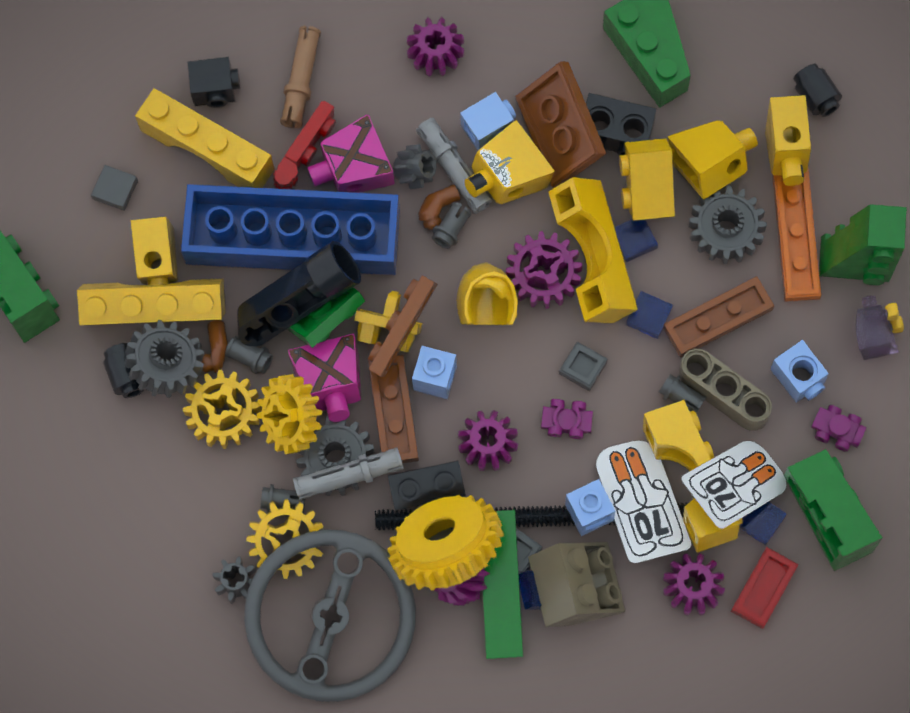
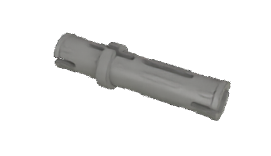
[416,118,493,214]
[293,447,404,501]

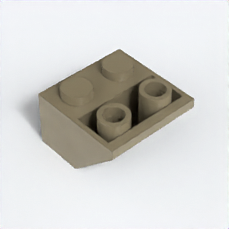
[528,542,625,627]

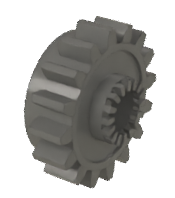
[688,186,767,264]
[124,320,204,398]
[296,416,375,496]

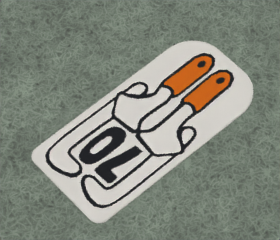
[596,441,691,563]
[682,441,786,529]

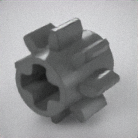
[393,144,437,189]
[212,556,256,604]

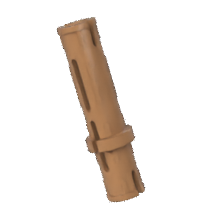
[280,26,321,128]

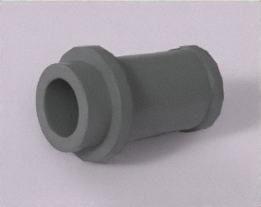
[432,202,471,249]
[225,336,273,374]
[659,374,707,413]
[260,484,306,513]

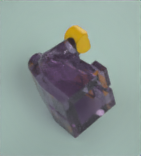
[855,296,904,360]

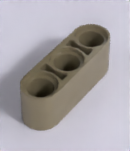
[679,349,772,431]

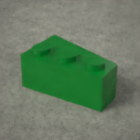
[603,0,691,108]
[819,204,907,285]
[0,230,60,343]
[784,449,883,571]

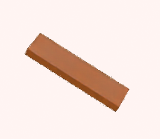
[772,169,821,302]

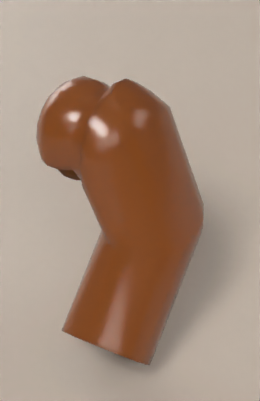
[418,184,461,230]
[202,320,228,373]

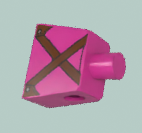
[307,114,395,193]
[288,334,361,422]

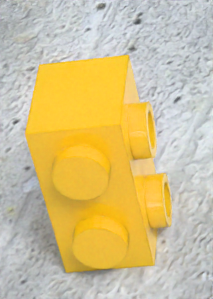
[619,138,675,221]

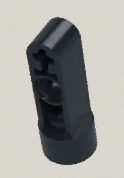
[237,241,361,347]

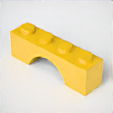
[135,88,275,188]
[548,177,638,323]
[77,278,226,325]
[643,400,743,553]

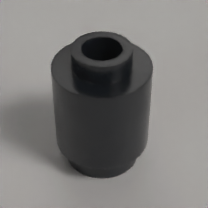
[793,63,842,117]
[103,343,144,398]

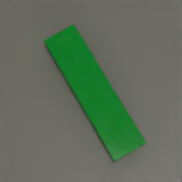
[483,510,524,659]

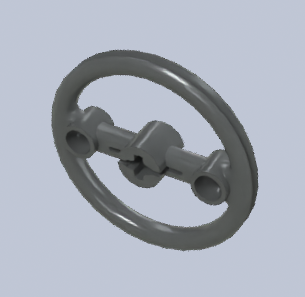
[244,530,416,702]

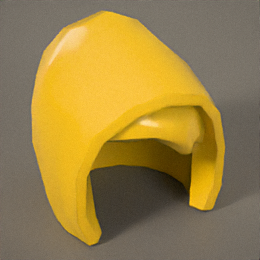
[456,262,518,325]

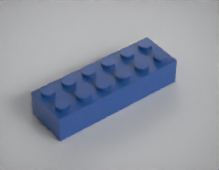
[181,184,400,275]

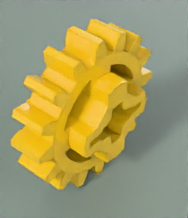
[183,370,262,449]
[257,374,322,454]
[246,499,323,579]

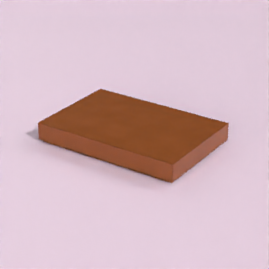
[515,61,607,188]

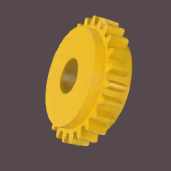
[387,495,504,590]

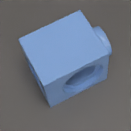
[460,92,516,150]
[770,340,829,403]
[412,346,457,399]
[565,479,615,536]

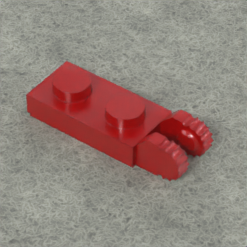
[273,101,336,189]

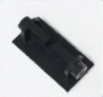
[388,460,466,511]

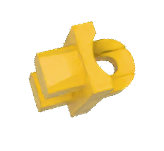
[354,291,423,352]

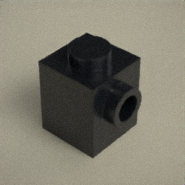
[188,57,240,108]

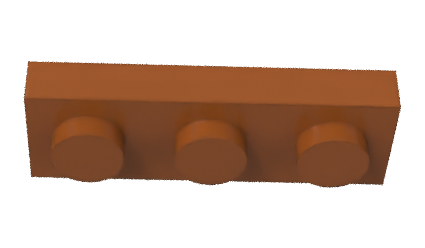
[368,275,438,377]
[663,276,774,358]
[368,355,419,463]

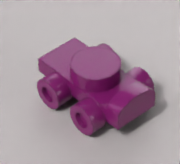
[541,399,593,439]
[811,405,867,452]

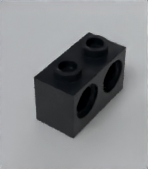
[586,93,657,156]

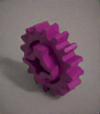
[506,231,582,309]

